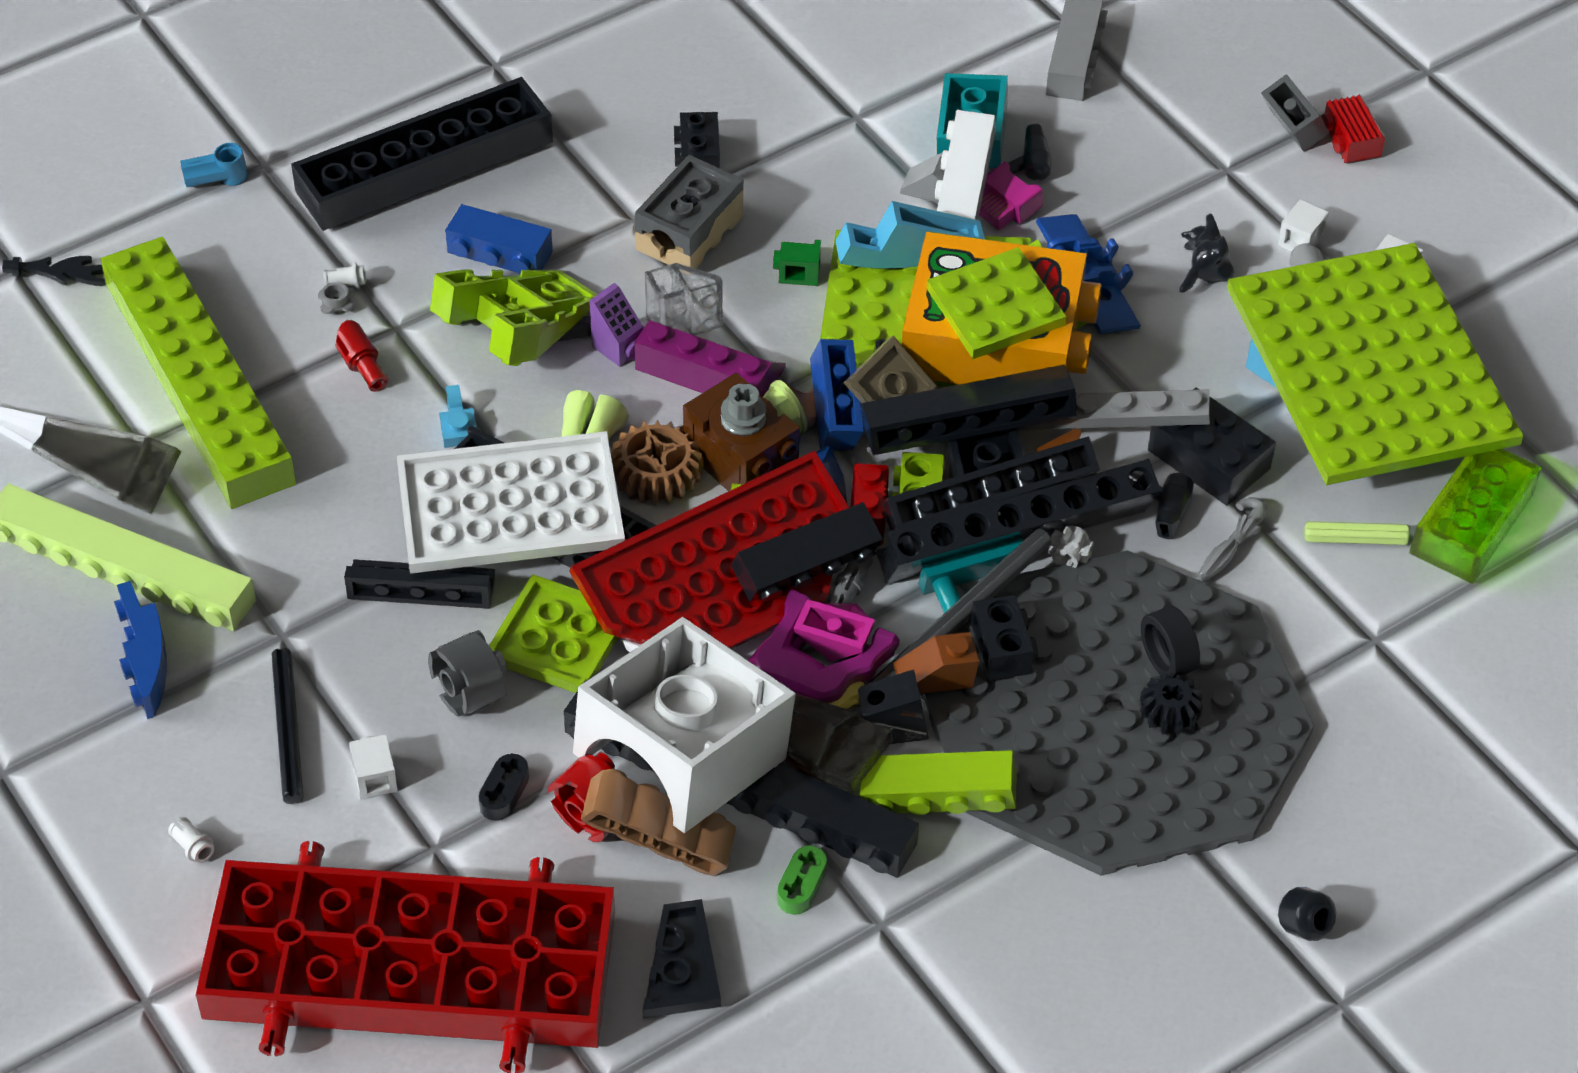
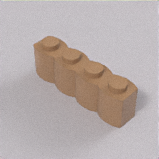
[581,769,736,876]

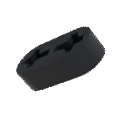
[478,753,529,821]

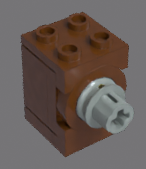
[683,372,800,491]

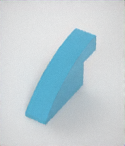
[835,201,985,268]

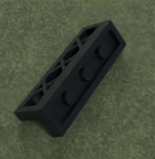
[344,559,496,609]

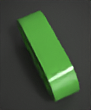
[777,845,827,915]

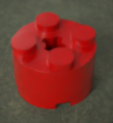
[548,752,615,842]

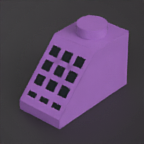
[590,283,643,367]

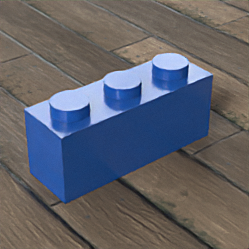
[445,204,553,274]
[810,339,864,450]

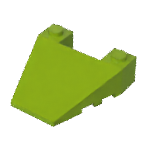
[430,269,598,366]

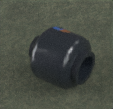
[1278,887,1337,941]

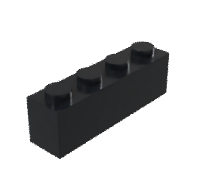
[731,502,883,602]

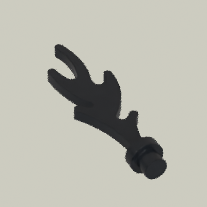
[2,256,105,286]

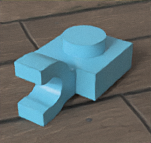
[439,385,477,448]

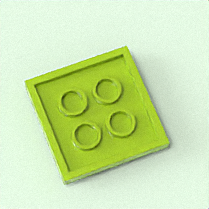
[927,247,1067,359]
[489,574,618,693]

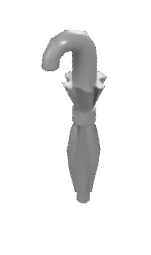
[1195,497,1267,583]

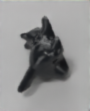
[1179,213,1234,293]

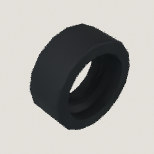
[1141,605,1200,678]

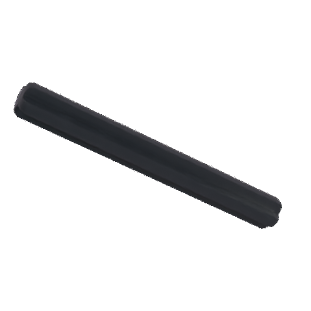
[271,648,304,804]

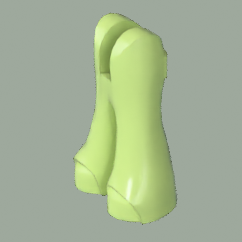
[561,390,629,441]

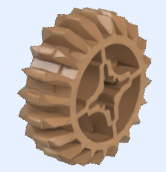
[611,419,704,505]

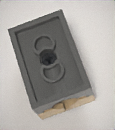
[635,155,744,275]

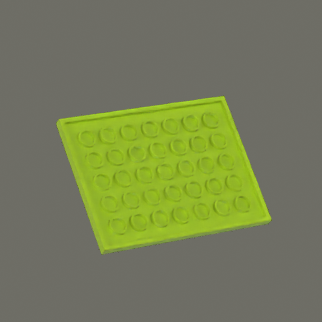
[1227,243,1524,486]

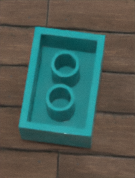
[936,73,1008,168]

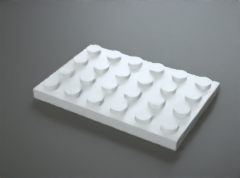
[397,431,625,574]

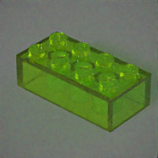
[1409,449,1542,584]

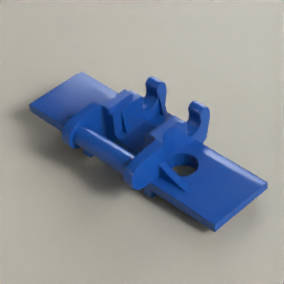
[1036,214,1141,334]

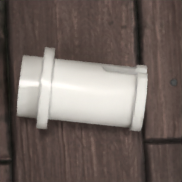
[323,263,366,289]
[168,817,214,863]

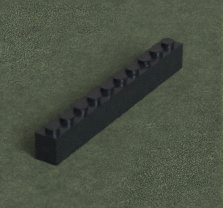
[564,679,919,878]

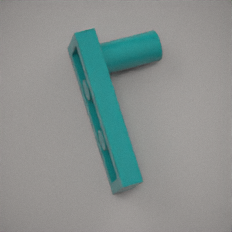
[918,538,1023,613]

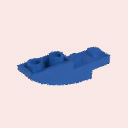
[114,581,167,719]

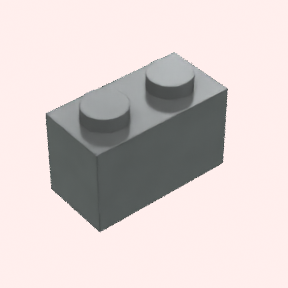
[1261,74,1330,152]

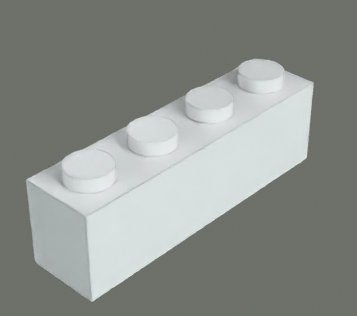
[935,110,996,220]

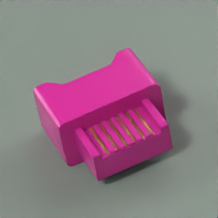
[979,161,1043,230]

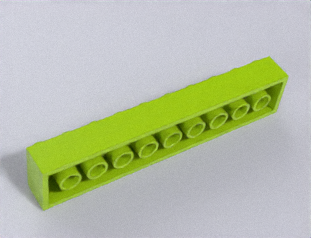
[100,236,296,510]

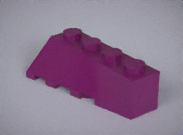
[635,320,786,397]

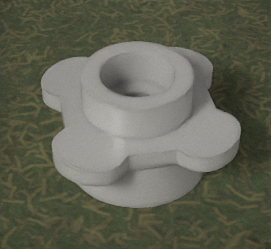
[318,282,354,314]

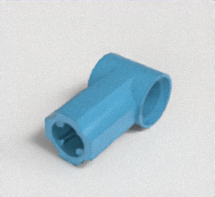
[180,143,248,187]

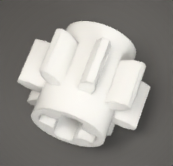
[1048,526,1094,568]

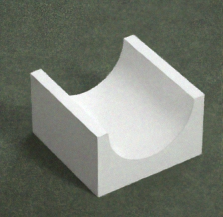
[573,617,796,833]

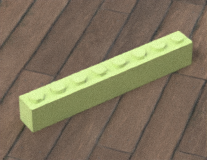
[0,483,256,631]

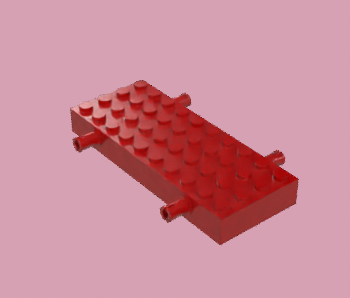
[195,841,615,1073]

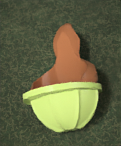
[763,380,817,435]

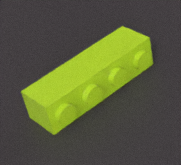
[860,750,1017,815]

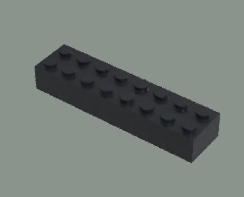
[291,77,553,231]

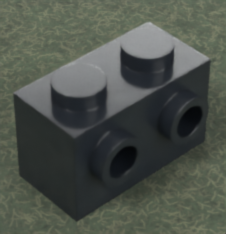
[674,112,720,168]

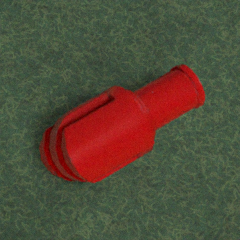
[335,320,389,392]

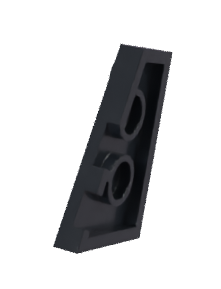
[642,899,721,1018]

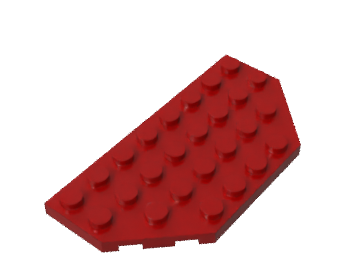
[569,450,849,650]

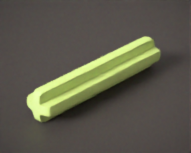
[1304,521,1409,545]

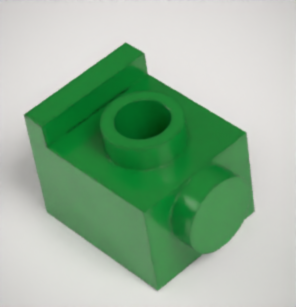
[773,239,821,286]

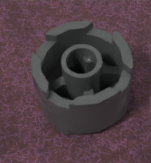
[428,630,508,717]

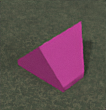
[794,599,875,661]

